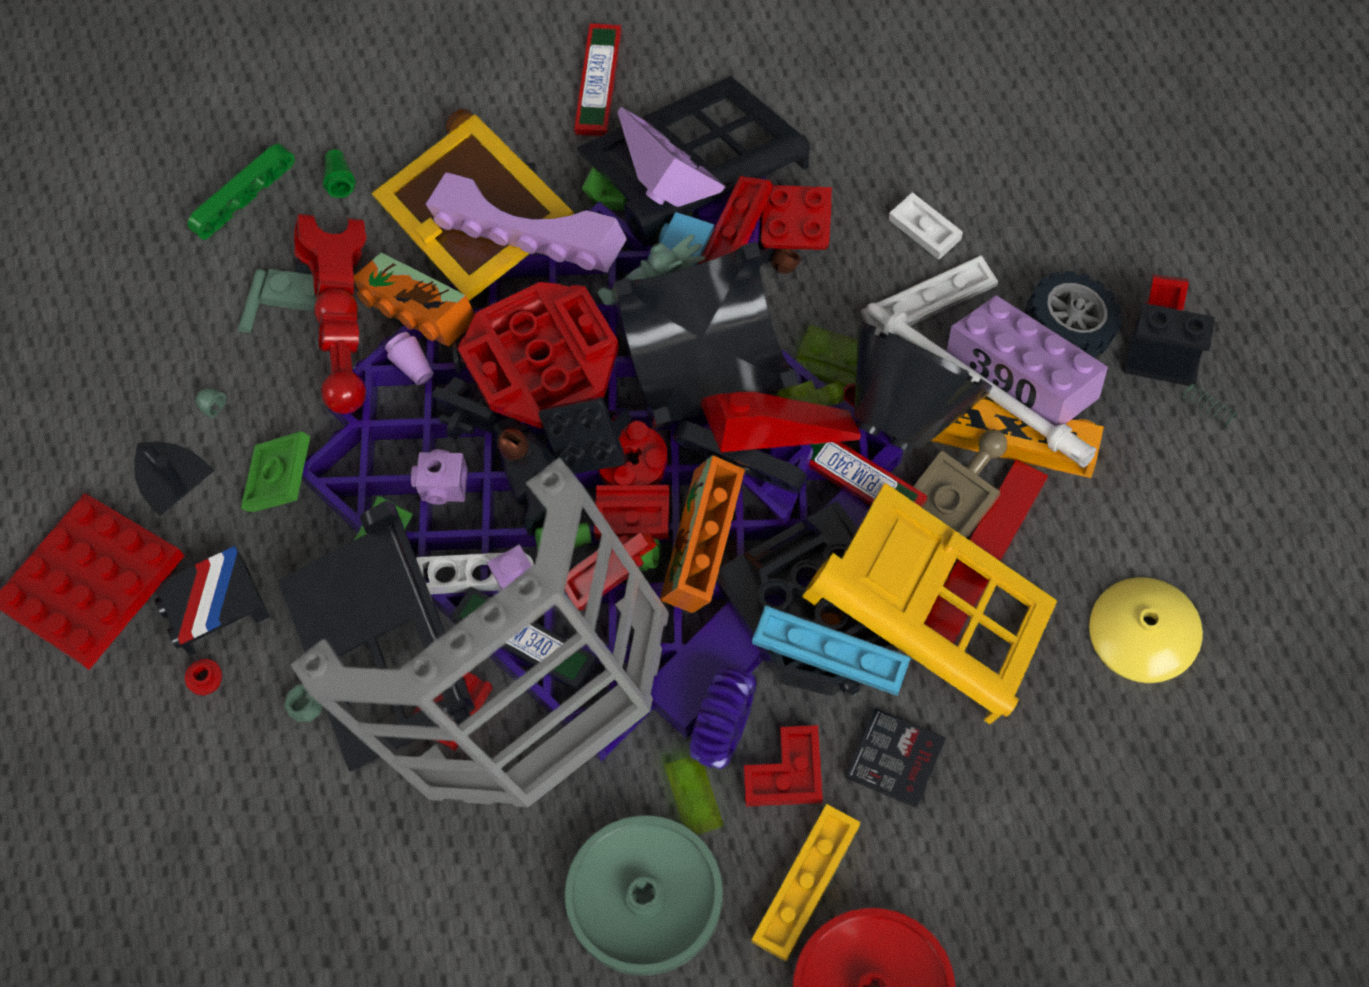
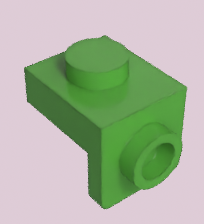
[582,167,629,211]

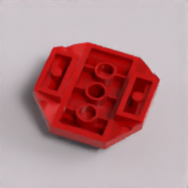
[458,282,619,429]

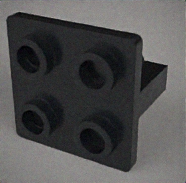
[538,397,632,474]

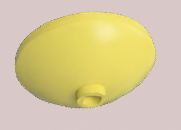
[1089,577,1203,683]

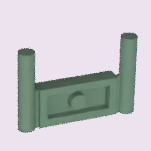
[238,269,316,333]

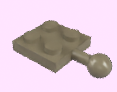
[913,430,1008,538]

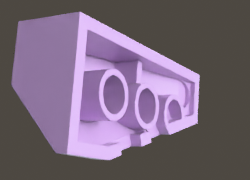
[618,107,725,207]

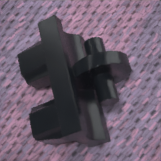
[432,377,497,439]

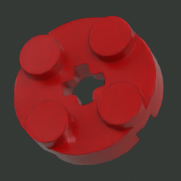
[598,421,668,485]

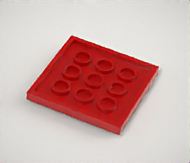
[0,493,185,670]

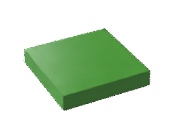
[241,431,310,512]

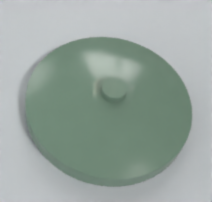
[565,816,723,976]

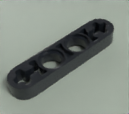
[672,420,807,494]

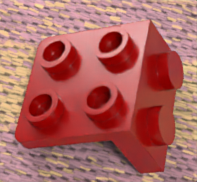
[761,185,832,250]

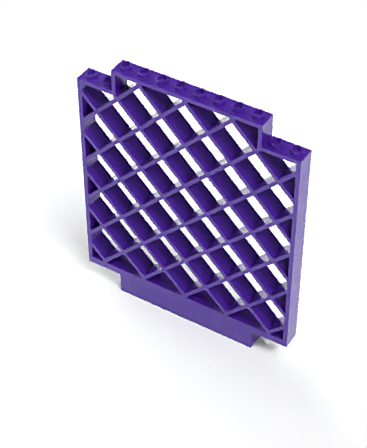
[302,202,903,761]

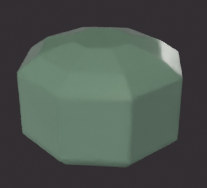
[284,684,322,722]

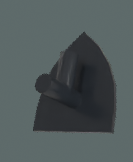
[134,441,214,516]

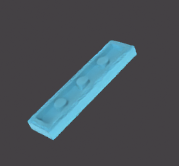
[752,606,911,696]

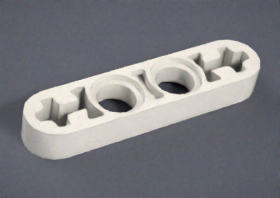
[416,553,534,594]

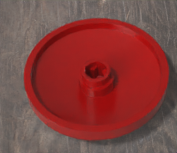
[793,908,956,987]

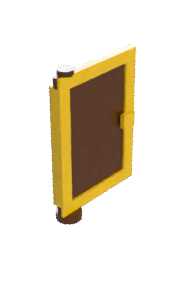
[371,109,574,301]

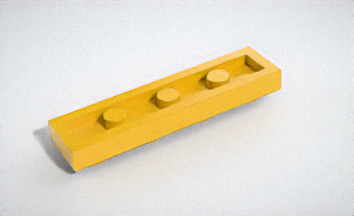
[752,804,861,962]

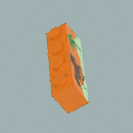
[354,253,475,347]
[660,455,745,613]

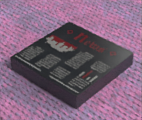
[846,708,946,809]

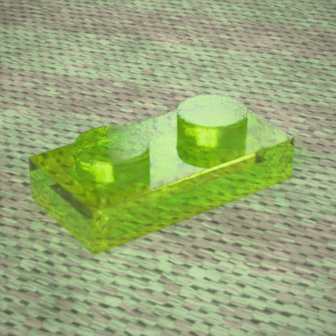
[664,756,724,835]

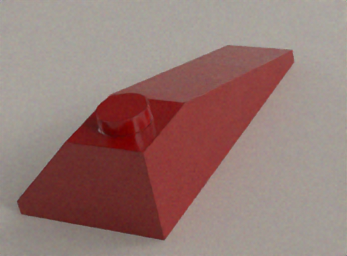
[701,391,861,452]

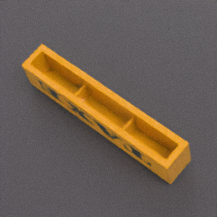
[931,397,1104,478]

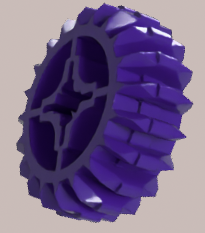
[689,665,757,769]

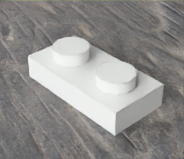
[889,192,963,260]

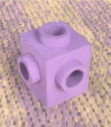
[411,449,468,505]

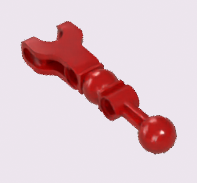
[293,213,366,415]

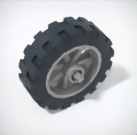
[1024,271,1122,358]

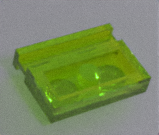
[796,325,857,388]

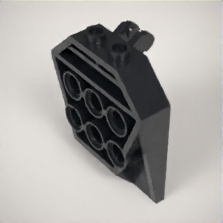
[716,501,899,696]

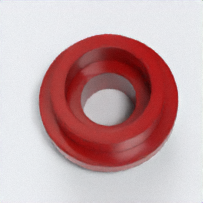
[185,659,223,695]

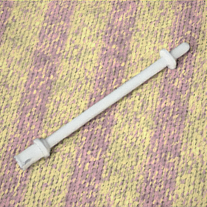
[866,303,1096,468]

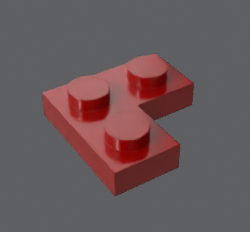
[744,725,823,807]

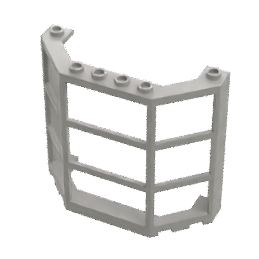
[290,458,669,807]

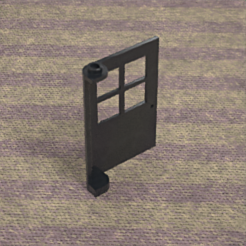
[577,76,810,248]
[278,501,475,771]

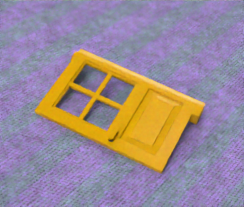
[802,483,1057,725]

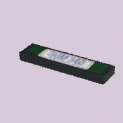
[451,587,597,692]

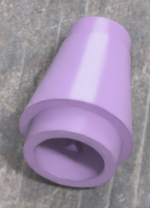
[385,332,434,385]

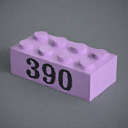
[947,295,1108,426]

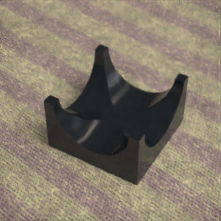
[611,241,798,429]

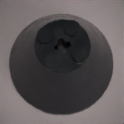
[854,322,993,453]

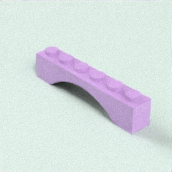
[426,172,627,272]

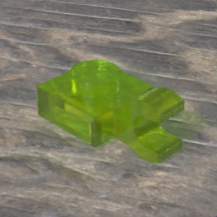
[778,380,844,406]

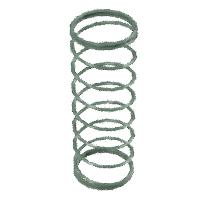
[1182,383,1237,428]

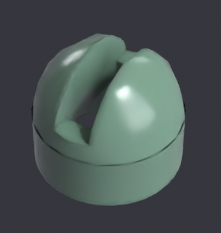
[195,387,227,418]

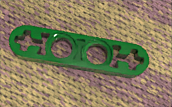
[187,144,295,240]

